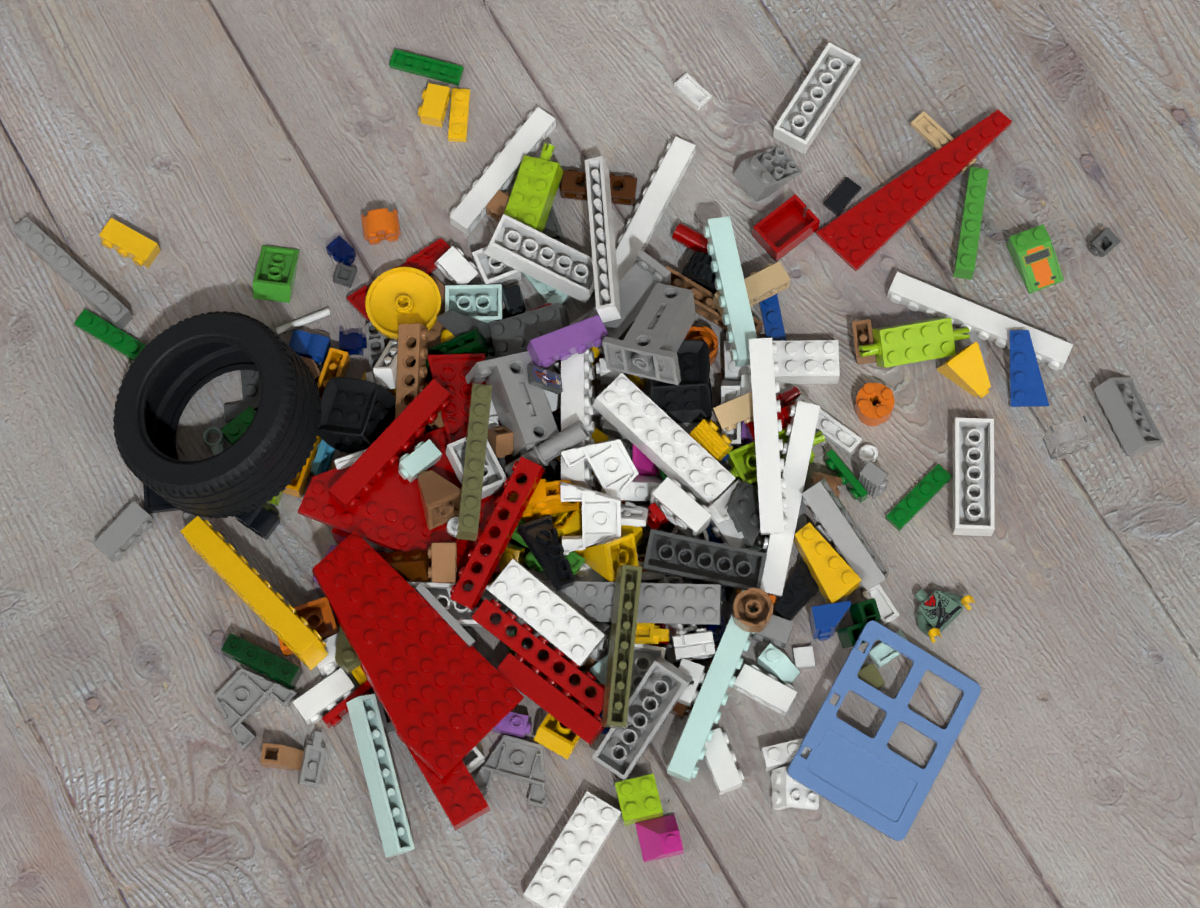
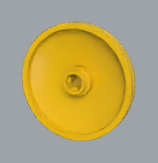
[365,267,442,340]

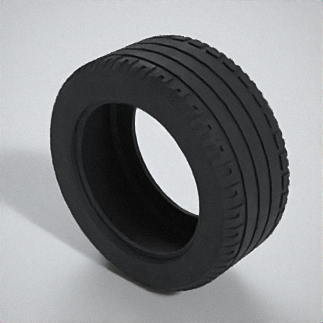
[113,311,322,518]

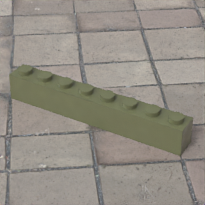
[456,383,492,541]
[601,564,642,729]

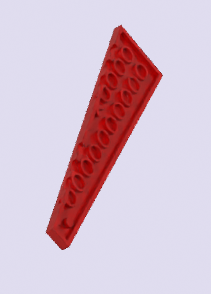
[816,109,1012,271]
[427,353,500,574]

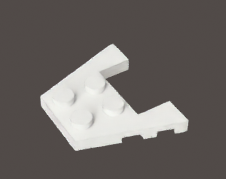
[559,439,638,497]
[560,482,621,556]

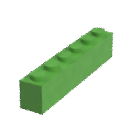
[953,167,989,280]

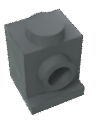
[1088,228,1121,257]

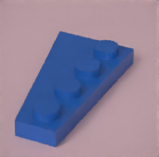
[1009,330,1049,407]

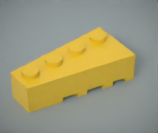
[793,522,862,604]

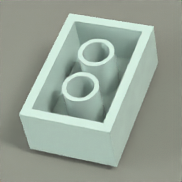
[445,284,503,323]

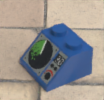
[809,601,851,641]

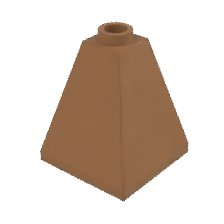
[417,470,461,530]

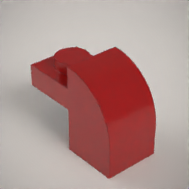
[647,503,671,531]

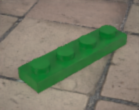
[389,49,464,86]
[74,309,146,361]
[885,464,952,531]

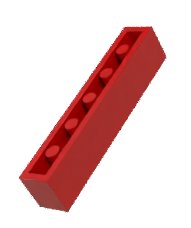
[496,653,605,745]

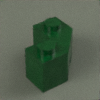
[837,598,881,648]

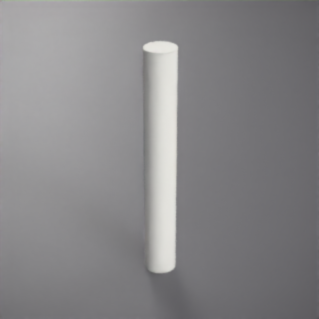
[275,308,331,335]

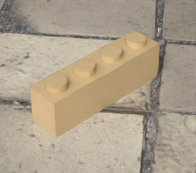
[713,262,791,316]

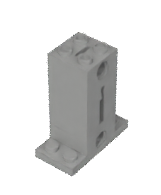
[586,249,671,356]
[602,283,696,385]
[465,351,559,458]

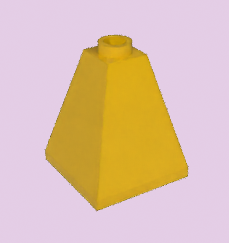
[936,342,991,398]
[583,533,639,582]

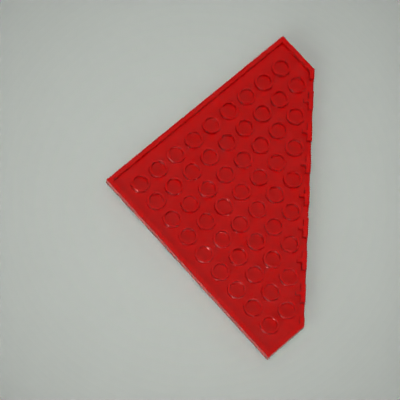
[298,421,520,576]

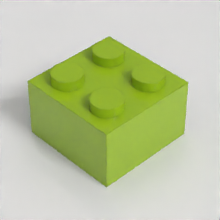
[615,774,663,826]

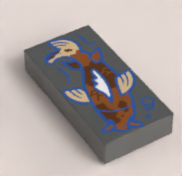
[527,364,563,394]

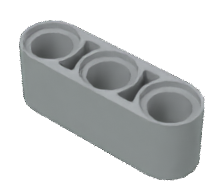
[365,322,386,372]

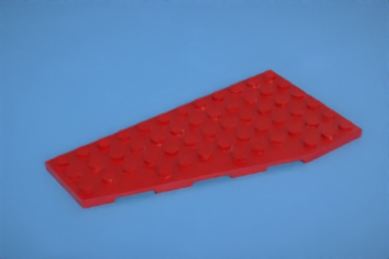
[312,530,524,780]

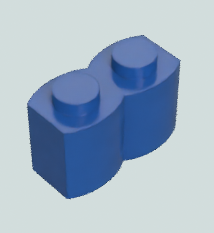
[289,330,331,365]

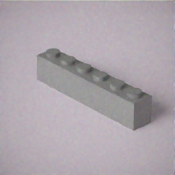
[801,478,889,591]

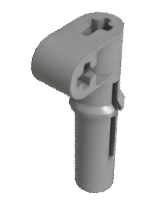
[504,420,589,483]

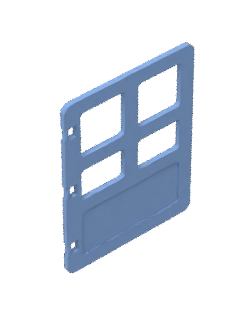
[787,621,981,841]

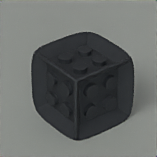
[650,340,712,423]
[318,377,396,454]

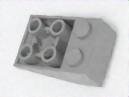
[733,145,802,202]

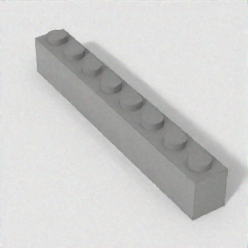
[13,217,133,330]

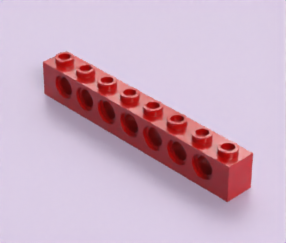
[450,457,545,611]
[471,599,605,716]

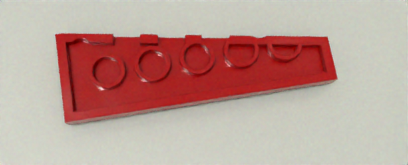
[346,238,451,322]

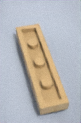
[910,111,977,174]

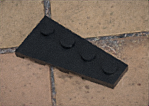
[517,514,575,591]

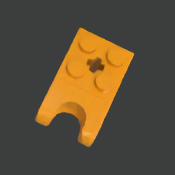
[509,479,582,520]

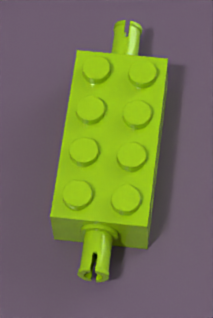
[504,143,564,233]
[859,316,970,368]
[727,428,825,487]

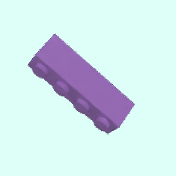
[527,315,609,367]

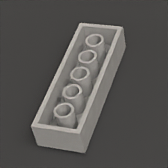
[592,656,693,780]

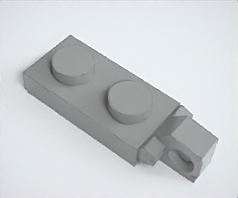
[297,731,326,788]

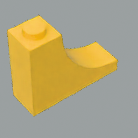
[553,490,595,558]

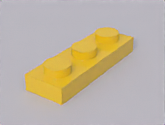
[448,88,471,142]

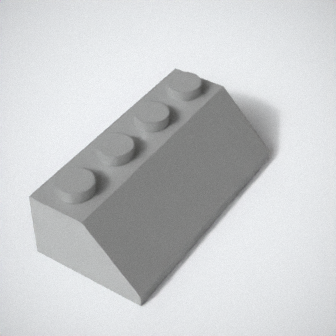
[1094,377,1164,456]

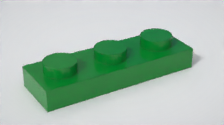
[825,450,868,503]

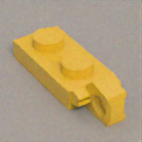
[635,623,670,645]

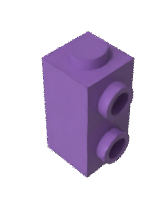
[492,712,532,739]

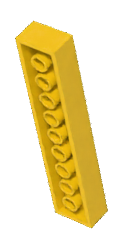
[180,516,329,670]

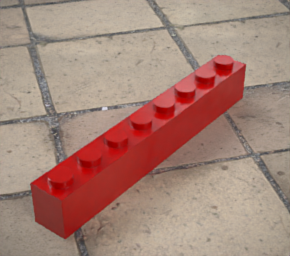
[328,379,451,511]

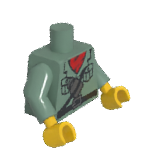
[914,589,976,643]

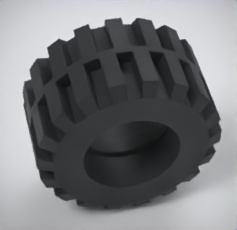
[682,252,717,294]

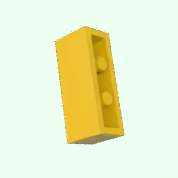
[99,218,161,268]

